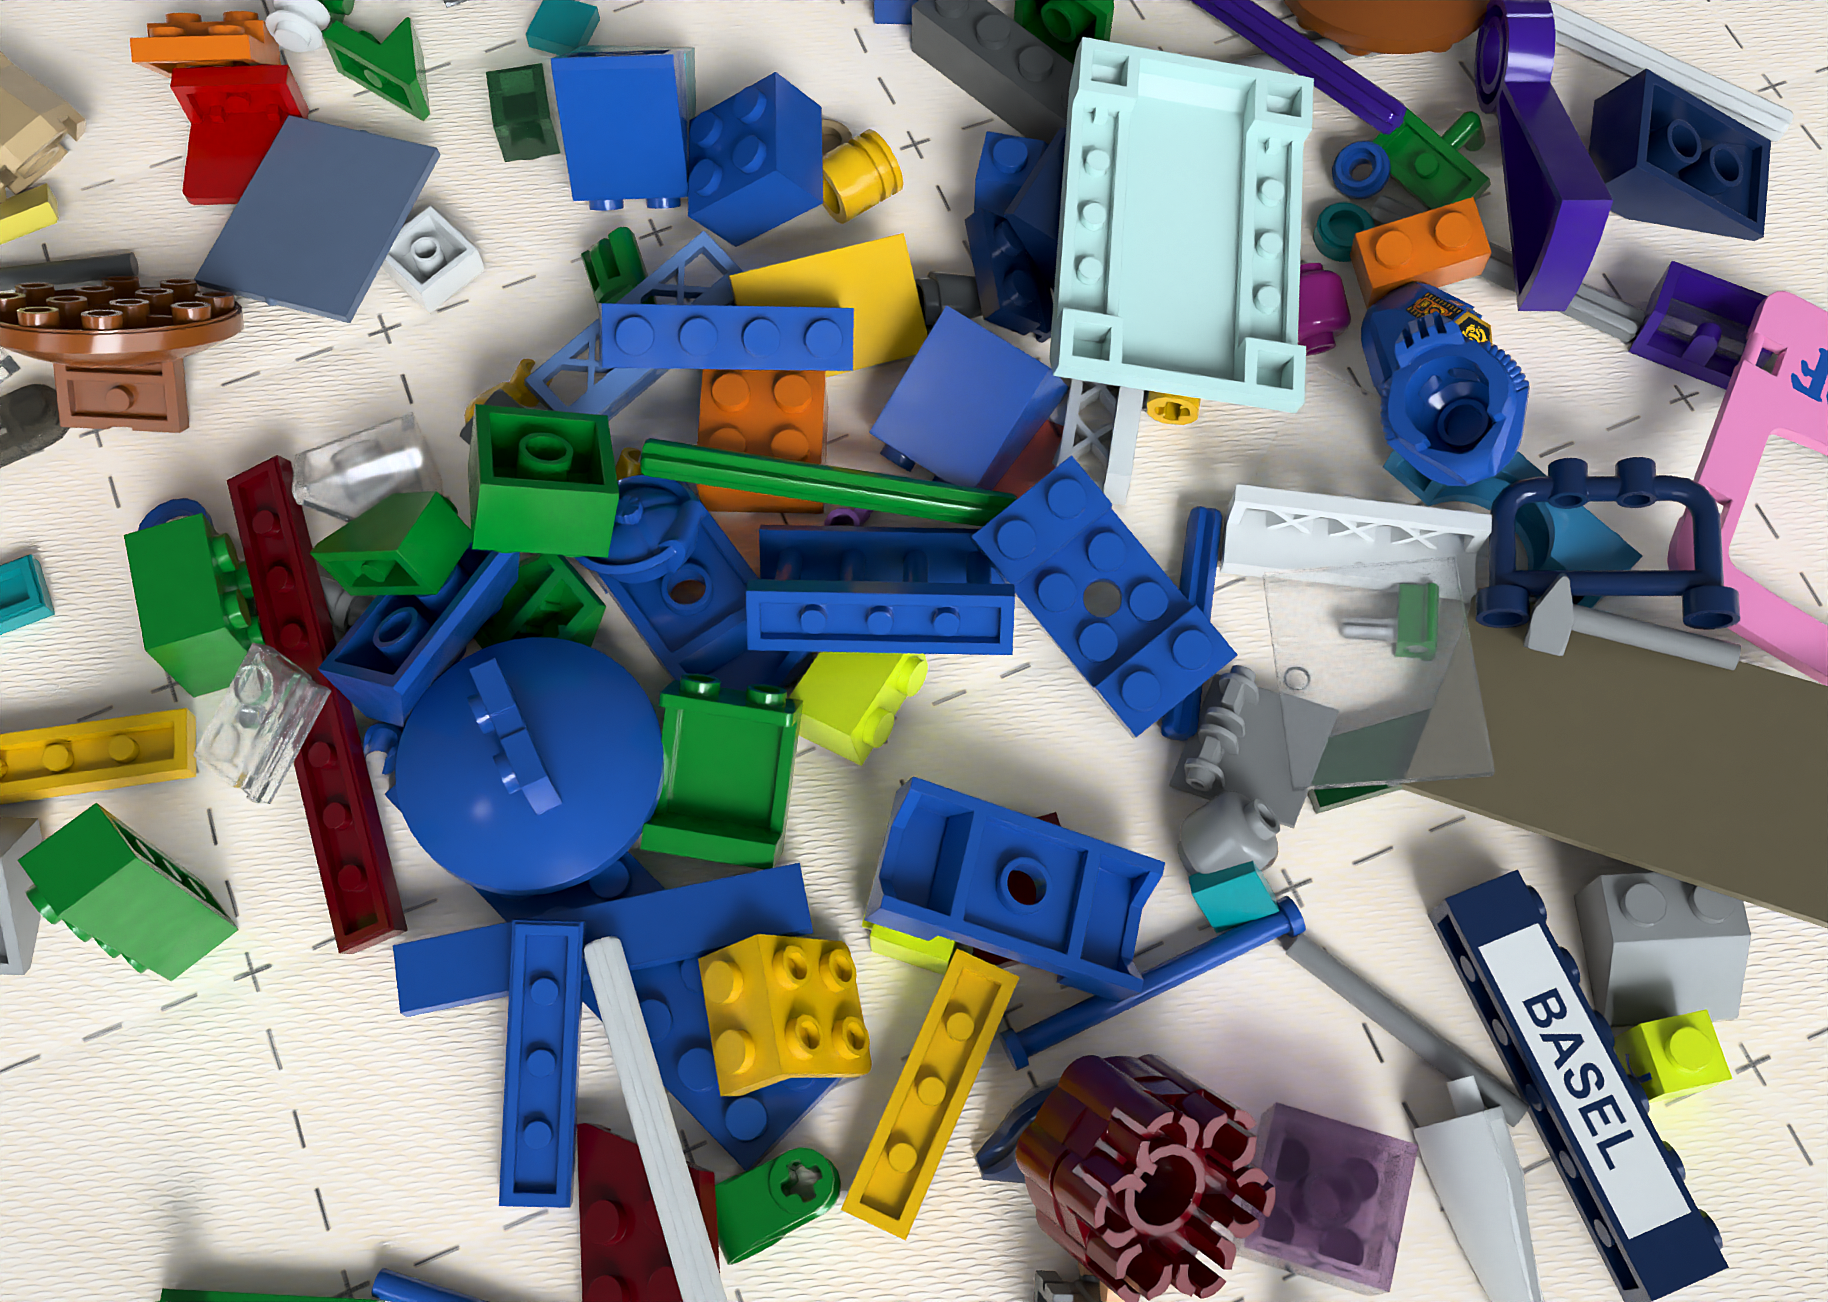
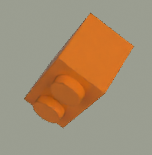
[1350,197,1492,309]

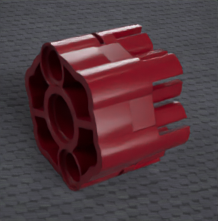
[1015,1054,1276,1302]

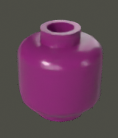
[1298,263,1351,356]

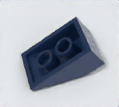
[1588,68,1771,242]

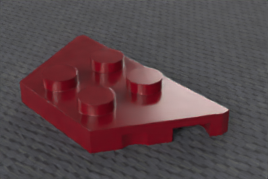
[577,1123,720,1302]

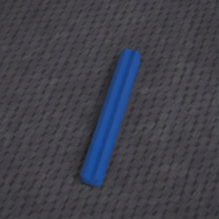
[1161,506,1223,742]

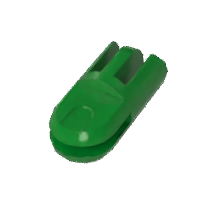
[581,227,658,308]

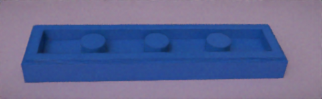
[499,918,586,1208]

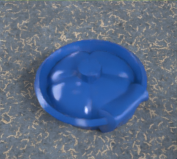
[574,475,706,583]

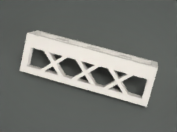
[1058,379,1145,505]
[1220,484,1492,603]

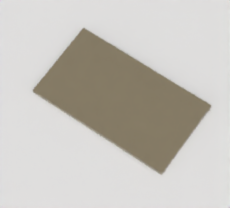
[1402,588,1828,928]

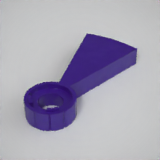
[1474,0,1613,311]

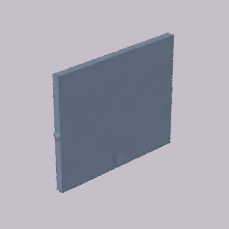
[194,115,441,323]

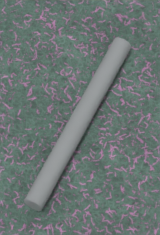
[1285,933,1529,1127]

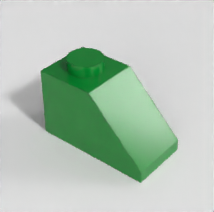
[310,491,472,596]

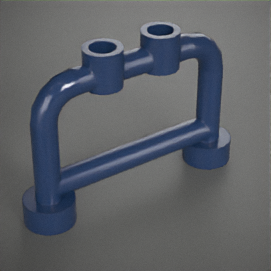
[1476,457,1740,630]

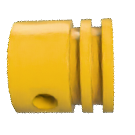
[822,129,904,224]

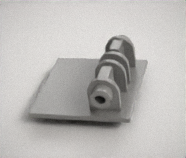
[1169,665,1338,829]

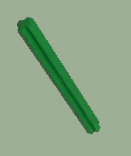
[640,438,1017,527]

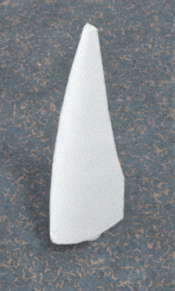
[1413,1075,1545,1302]

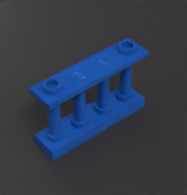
[746,524,1015,655]

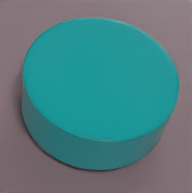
[1313,202,1375,262]

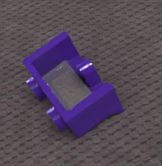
[1628,260,1773,390]

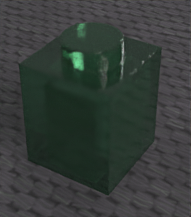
[486,63,560,162]

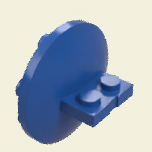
[395,637,664,895]

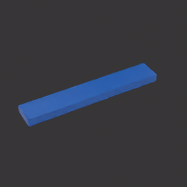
[393,863,814,1017]

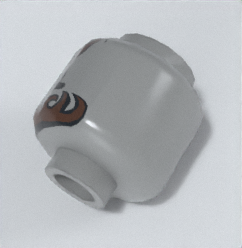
[1177,791,1280,876]

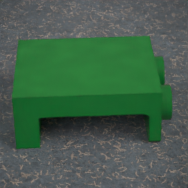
[640,673,803,870]

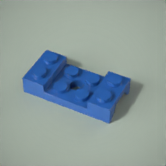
[971,455,1238,739]
[587,481,814,691]
[864,776,1165,1003]

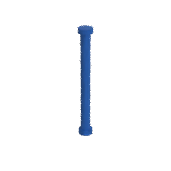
[999,896,1306,1071]

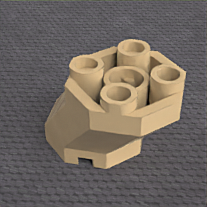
[0,51,86,204]

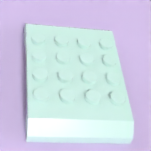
[1049,37,1314,413]

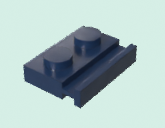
[964,208,1053,343]

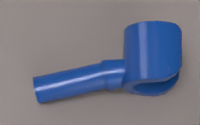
[362,723,405,775]

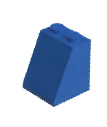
[550,49,689,211]
[869,305,1070,490]

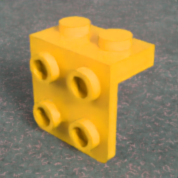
[698,934,872,1096]

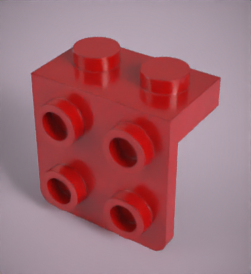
[170,64,309,205]

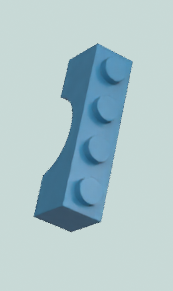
[1383,449,1643,609]

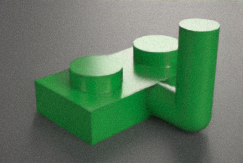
[1372,107,1491,210]

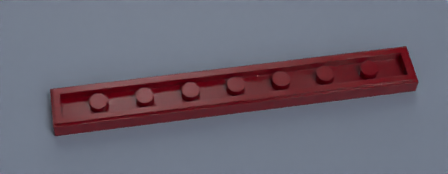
[226,455,408,954]

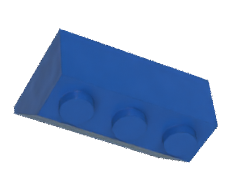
[318,529,520,727]

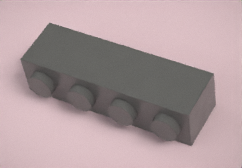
[912,0,1074,145]

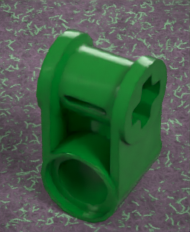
[715,1147,842,1266]

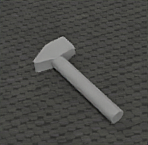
[1523,573,1741,670]

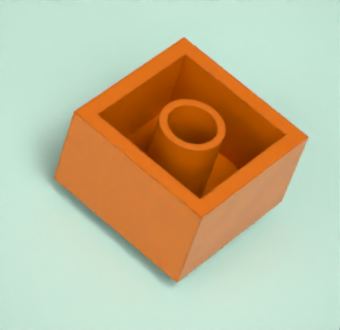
[696,369,829,514]

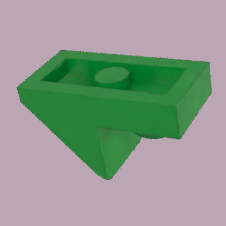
[322,17,430,122]

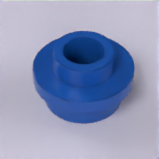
[1332,141,1391,200]

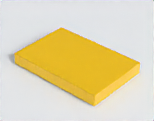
[728,233,928,377]

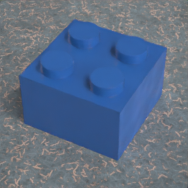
[688,71,823,247]

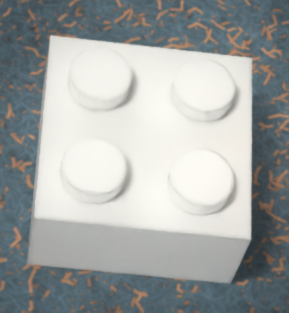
[381,206,485,313]

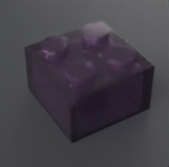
[1232,1102,1419,1297]

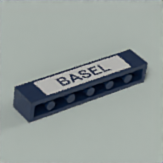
[1428,869,1729,1302]

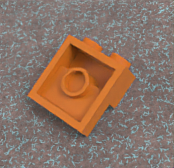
[130,11,281,78]

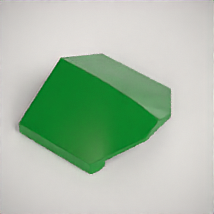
[473,553,606,649]

